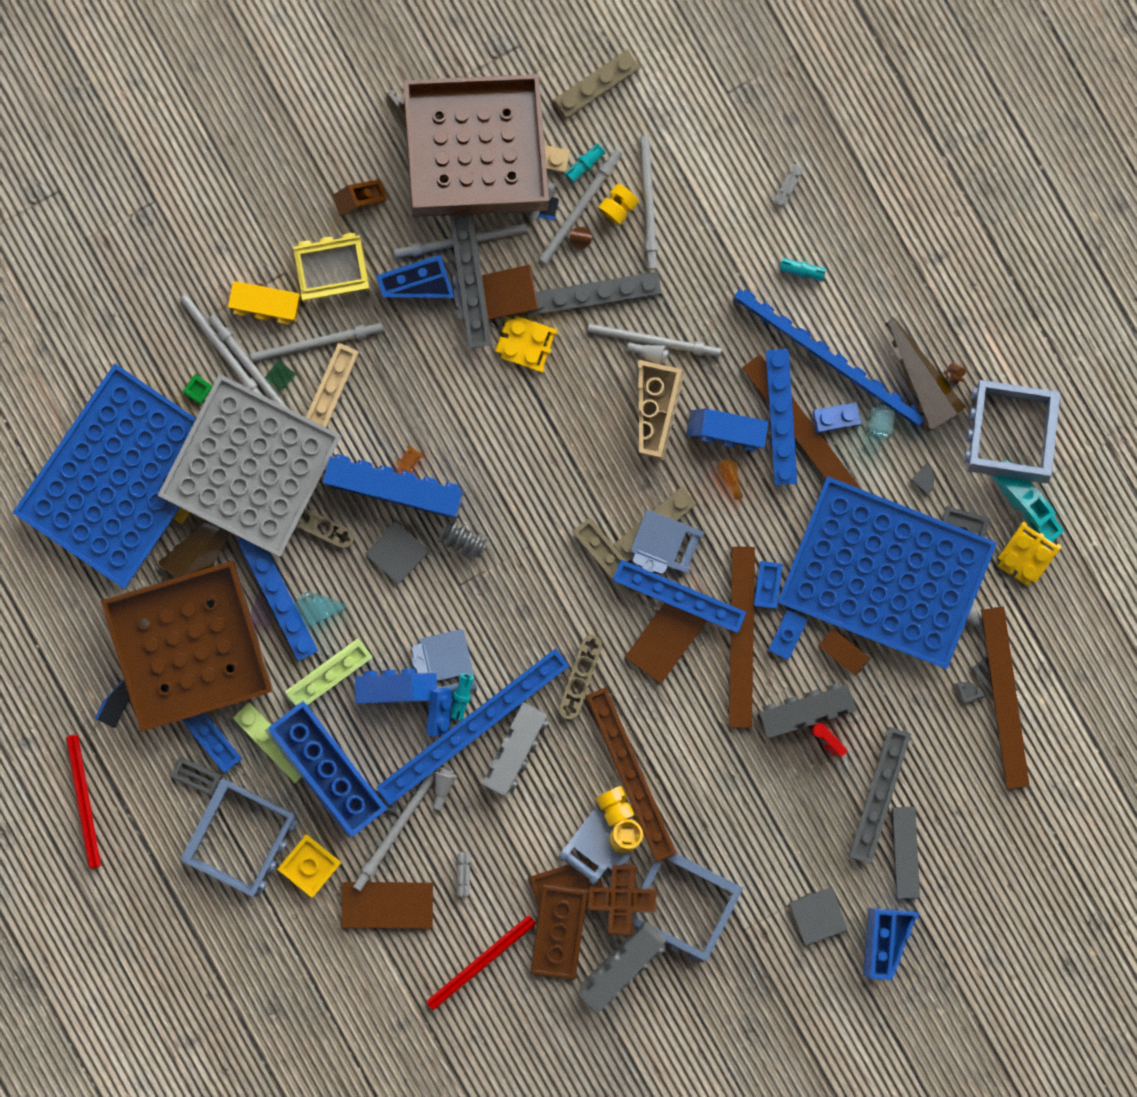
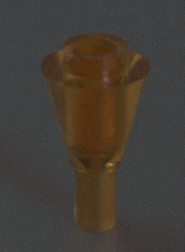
[716,458,743,500]

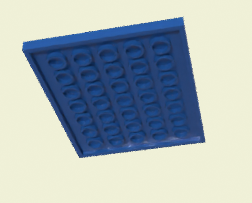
[12,363,197,589]
[778,476,997,669]

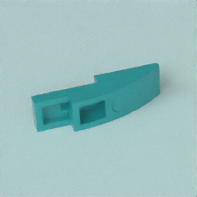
[991,460,1064,545]

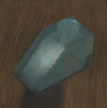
[865,404,894,440]
[294,591,348,628]

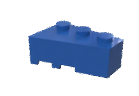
[376,255,454,298]
[686,408,769,452]
[355,669,437,704]
[863,907,920,980]

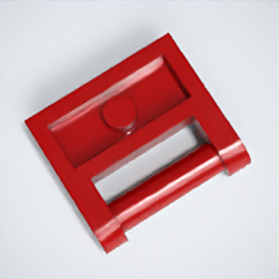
[810,723,848,757]

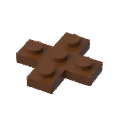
[588,865,657,935]

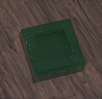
[264,360,296,392]

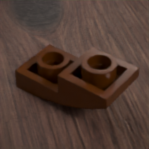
[819,628,871,676]

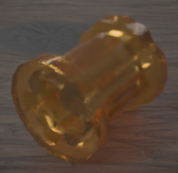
[395,445,425,473]

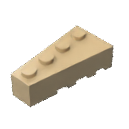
[638,360,685,460]

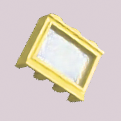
[293,233,370,303]

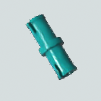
[564,143,606,184]
[779,257,827,282]
[450,673,474,721]

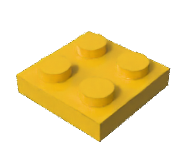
[278,834,342,898]

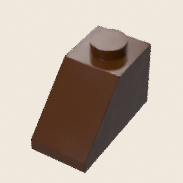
[332,179,388,216]

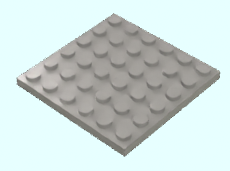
[158,374,342,557]

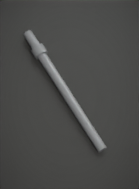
[640,135,658,270]
[540,149,623,264]
[394,224,527,259]
[180,294,262,395]
[208,314,288,408]
[250,323,384,362]
[587,324,721,357]
[354,774,435,891]

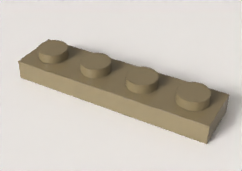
[554,49,640,119]
[614,487,697,562]
[572,517,640,601]

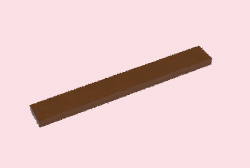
[742,354,861,489]
[729,546,755,728]
[980,606,1030,789]
[586,687,677,863]

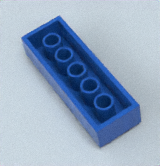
[323,454,464,519]
[264,701,387,838]

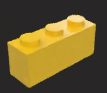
[228,281,301,325]

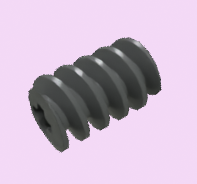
[438,518,490,561]

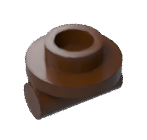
[569,227,593,249]
[943,362,966,385]

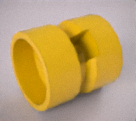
[597,183,640,226]
[596,786,635,827]
[609,819,643,854]

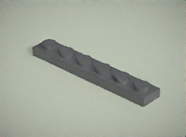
[449,214,492,349]
[528,272,662,317]
[849,727,911,864]

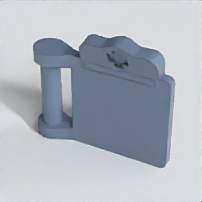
[631,510,705,574]
[412,629,477,693]
[558,809,631,885]

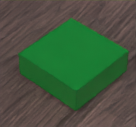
[182,374,213,405]

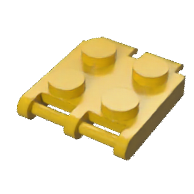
[495,316,558,373]
[997,521,1061,586]

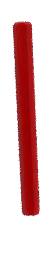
[66,734,101,869]
[426,916,536,1010]

